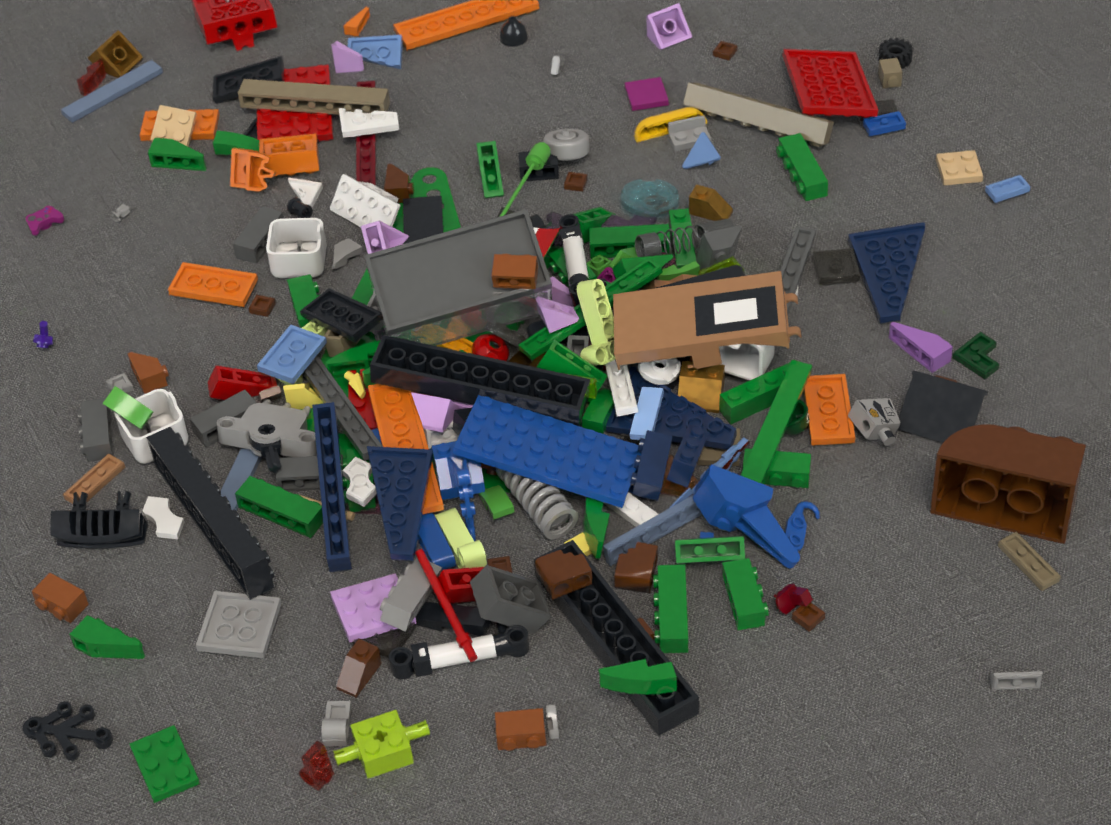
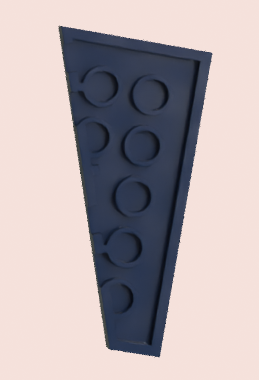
[367,446,433,561]

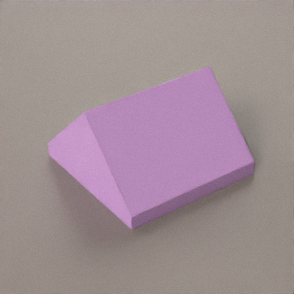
[646,3,692,50]

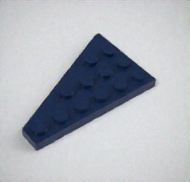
[848,222,926,323]
[606,366,737,450]

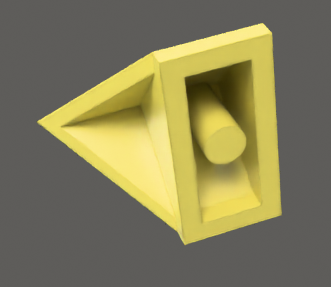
[283,383,323,409]

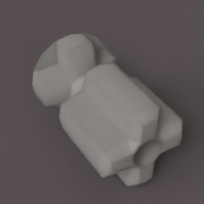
[110,203,130,223]

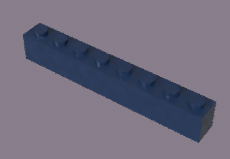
[312,402,352,572]

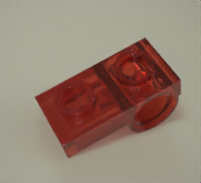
[299,741,334,791]

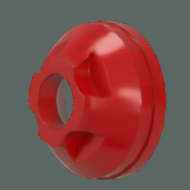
[472,334,509,361]

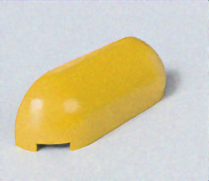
[634,107,707,142]

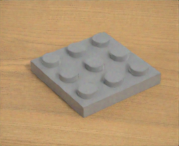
[196,591,281,658]

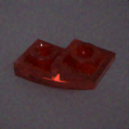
[77,59,106,96]

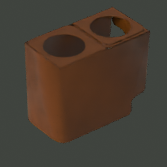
[615,542,658,594]
[535,550,592,599]

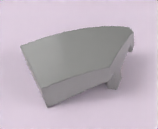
[332,238,363,269]

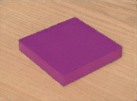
[624,77,669,111]

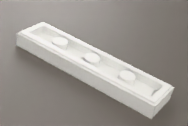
[605,359,638,417]

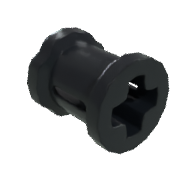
[287,197,313,218]

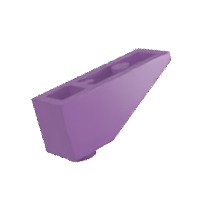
[889,322,952,373]

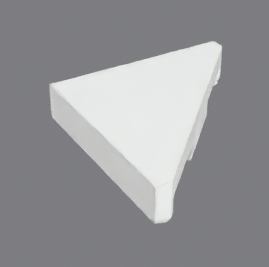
[288,178,323,208]

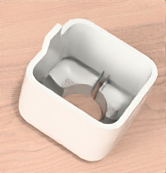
[266,218,327,279]
[719,344,775,380]
[114,389,189,464]

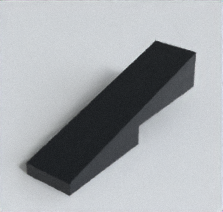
[413,602,492,636]

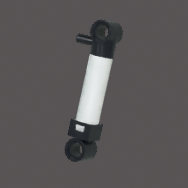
[559,214,607,307]
[389,622,529,680]

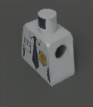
[848,398,900,446]

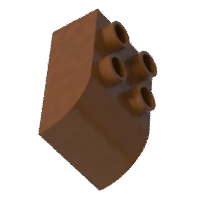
[930,424,1086,544]

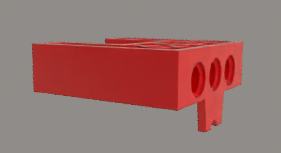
[192,0,277,51]

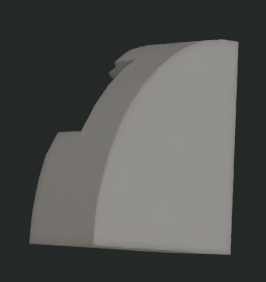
[550,56,564,75]
[106,373,134,392]
[546,705,559,739]

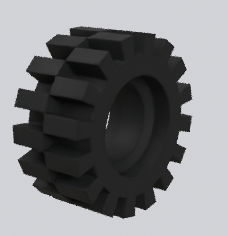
[878,38,913,69]

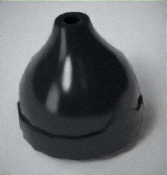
[500,16,528,47]

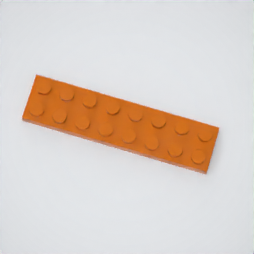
[393,0,539,50]
[368,384,444,515]

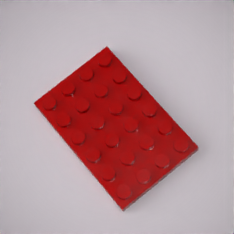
[782,49,878,117]
[257,65,333,141]

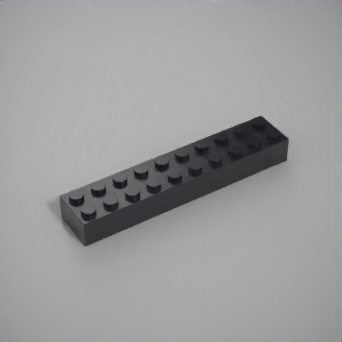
[370,335,590,426]
[146,427,275,600]
[534,540,699,736]

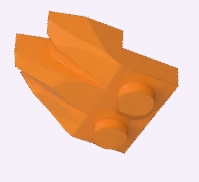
[230,148,276,192]

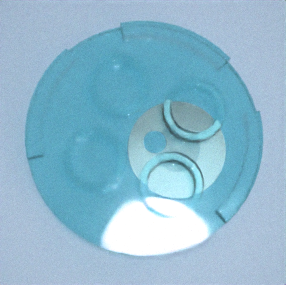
[621,179,679,217]

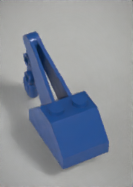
[431,441,485,541]
[692,464,820,568]

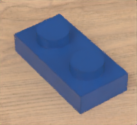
[863,111,906,137]

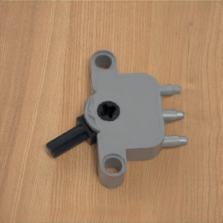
[217,399,317,473]

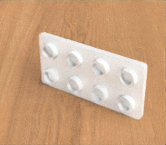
[330,174,400,227]

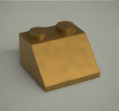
[88,30,143,78]
[678,361,725,413]

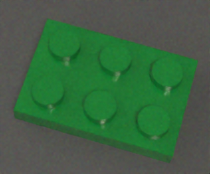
[129,725,200,803]

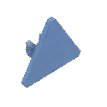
[682,132,721,169]

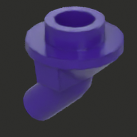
[33,321,53,348]

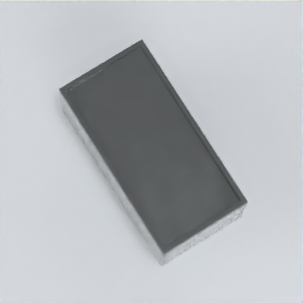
[364,209,552,346]

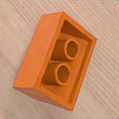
[259,134,319,177]

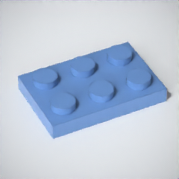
[257,324,327,384]

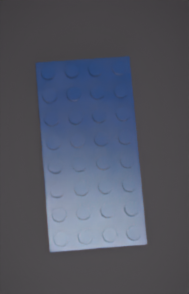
[452,395,642,508]

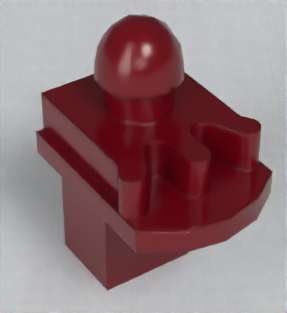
[774,583,813,615]

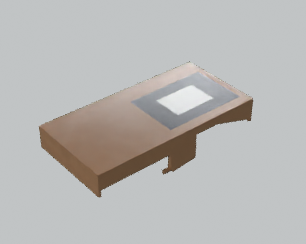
[613,271,802,370]

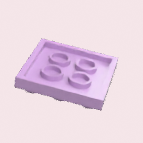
[330,573,416,643]

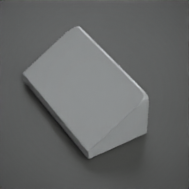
[990,671,1043,690]

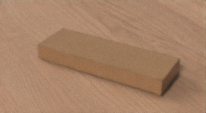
[63,454,125,504]

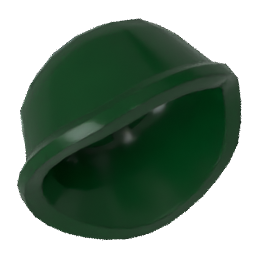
[785,399,810,436]

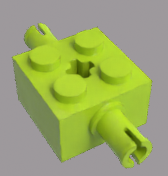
[333,710,430,779]

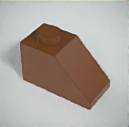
[127,352,169,394]

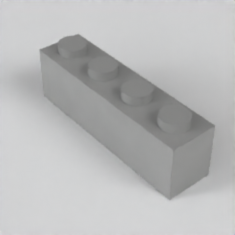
[380,558,442,631]

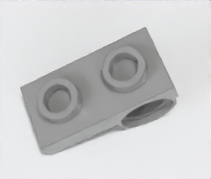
[321,701,352,746]

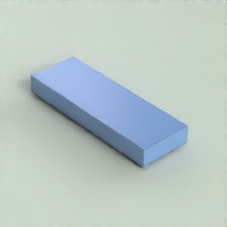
[630,387,664,440]

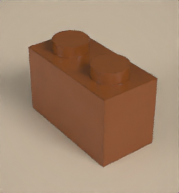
[492,254,538,289]
[32,573,89,623]
[495,708,546,751]

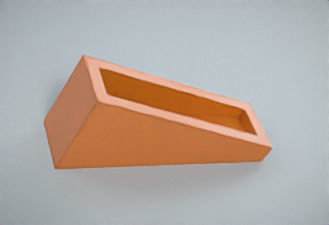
[343,7,370,36]

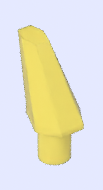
[344,371,366,399]

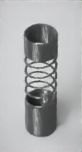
[635,218,735,257]

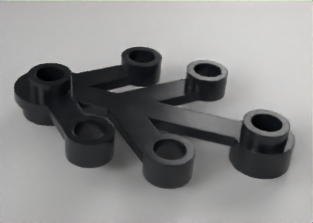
[22,701,113,761]

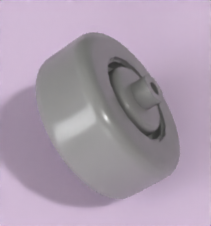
[543,129,590,161]

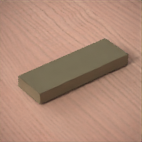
[998,532,1061,591]

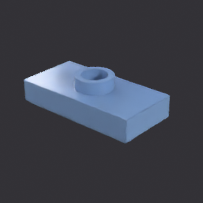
[985,175,1030,203]

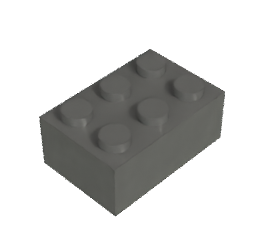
[470,565,551,634]

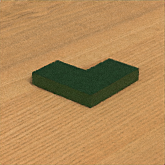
[952,332,999,380]

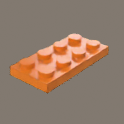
[140,109,219,141]
[168,262,258,307]
[804,374,855,445]

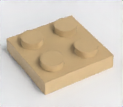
[150,105,197,147]
[936,150,983,185]

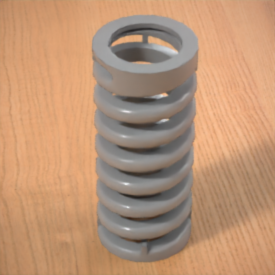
[496,468,579,540]

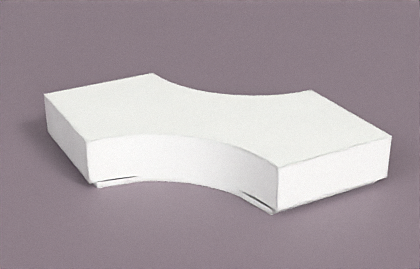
[342,457,377,507]
[143,496,185,540]

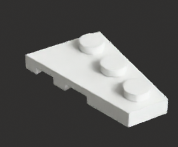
[339,108,399,138]

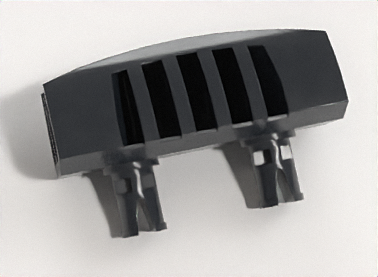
[50,491,148,548]

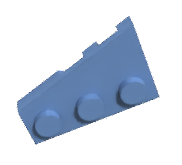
[348,35,403,69]

